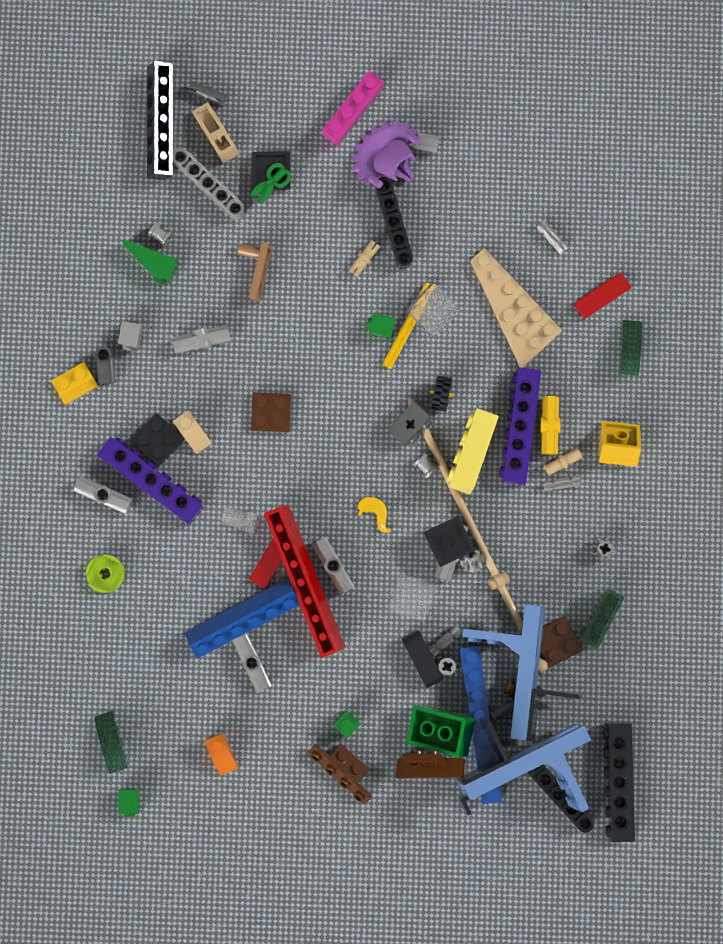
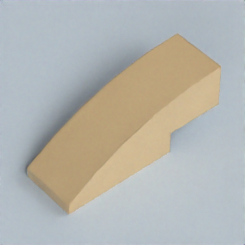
[192,102,239,163]

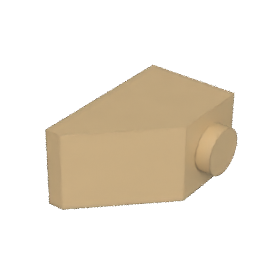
[173,410,212,454]

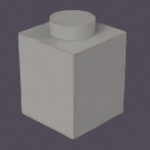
[118,321,143,352]

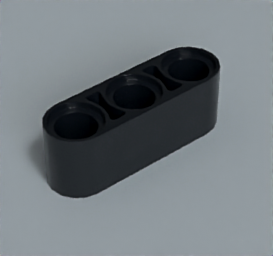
[401,630,444,688]

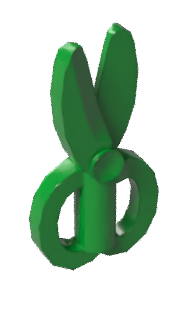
[250,163,291,204]

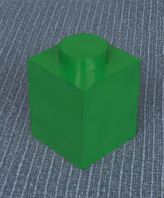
[366,313,396,340]
[333,710,361,738]
[118,788,140,817]

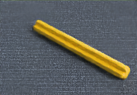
[383,282,434,369]

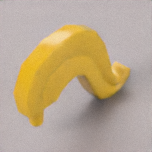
[358,497,391,533]

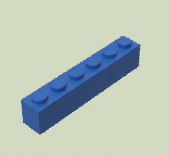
[185,579,300,659]

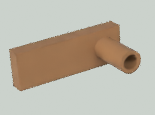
[238,242,273,303]

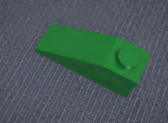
[122,240,179,285]

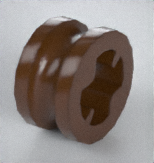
[503,678,517,697]

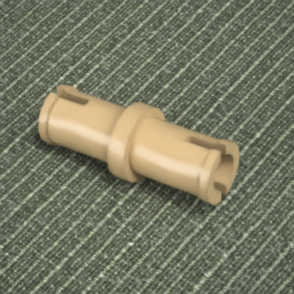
[348,240,380,278]
[543,448,583,476]

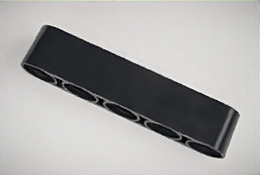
[375,177,413,269]
[527,764,594,833]

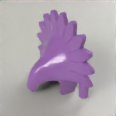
[351,119,422,188]

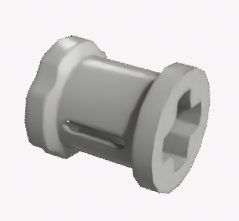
[147,222,173,247]
[413,454,439,479]
[438,657,456,675]

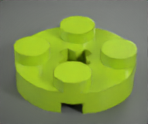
[86,554,125,593]

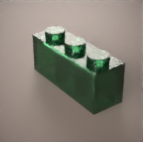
[578,588,625,649]

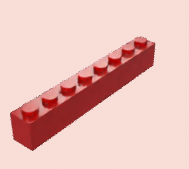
[264,505,346,658]

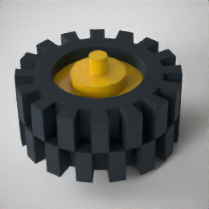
[430,375,453,412]

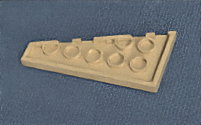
[470,248,562,368]

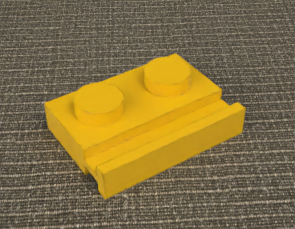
[51,362,99,405]

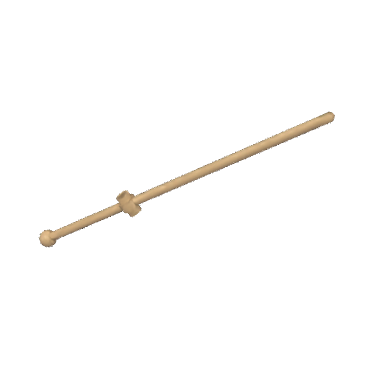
[408,399,548,674]

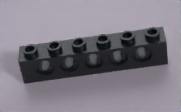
[147,61,173,180]
[603,722,635,842]

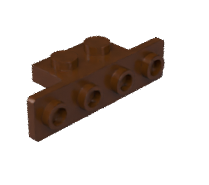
[307,744,372,804]
[395,751,465,779]

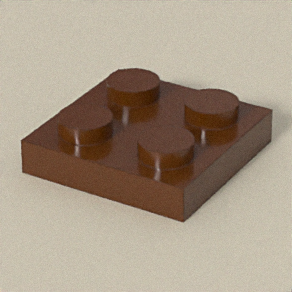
[251,392,291,433]
[540,616,583,668]

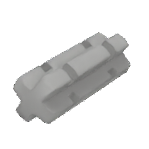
[537,221,568,253]
[543,475,581,491]
[428,626,462,656]

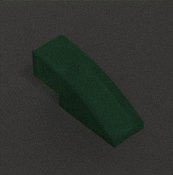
[618,320,642,377]
[94,711,130,774]

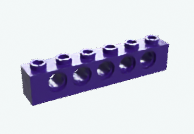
[499,367,541,485]
[97,437,204,525]

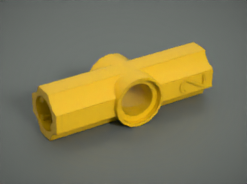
[540,396,560,455]

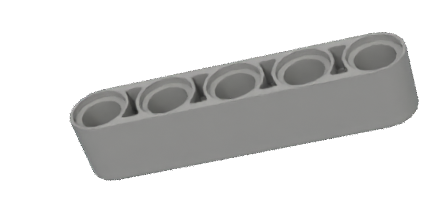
[173,148,245,220]

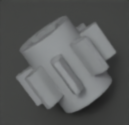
[592,537,616,561]
[460,550,485,573]

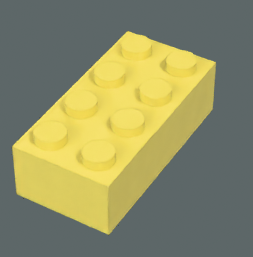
[447,408,499,495]

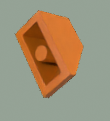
[204,732,238,776]

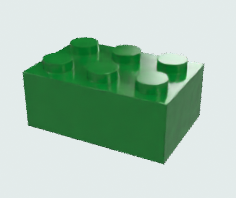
[406,704,475,758]

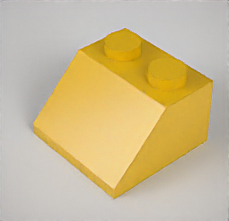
[599,421,641,467]

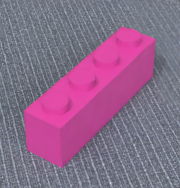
[323,71,384,147]

